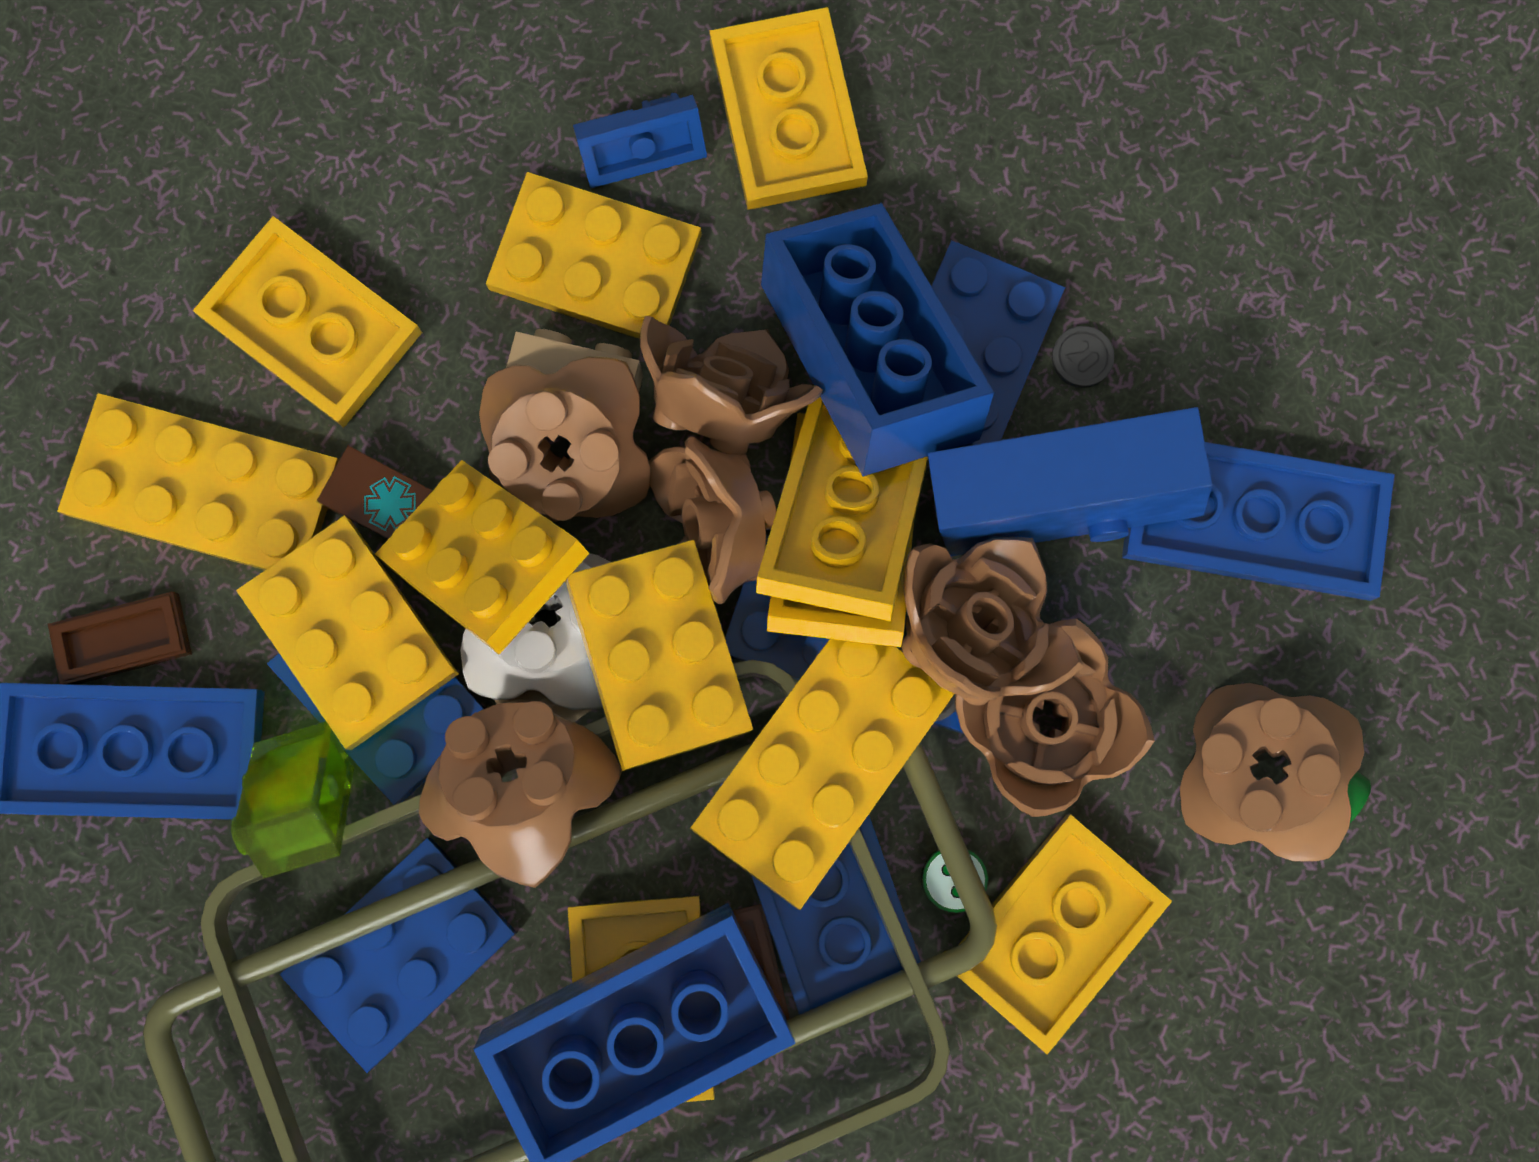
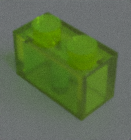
[231,721,354,878]

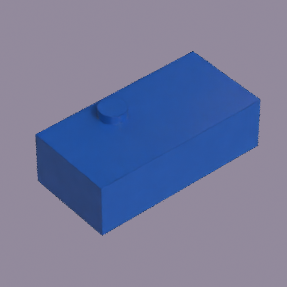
[761,203,994,477]
[928,407,1213,556]
[473,903,796,1162]

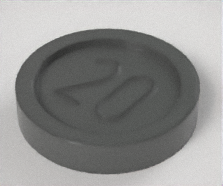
[1052,326,1114,388]

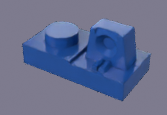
[573,93,707,189]

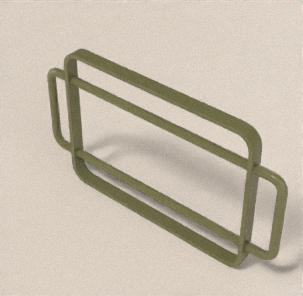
[143,660,997,1162]

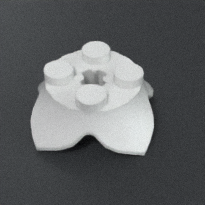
[460,554,611,710]

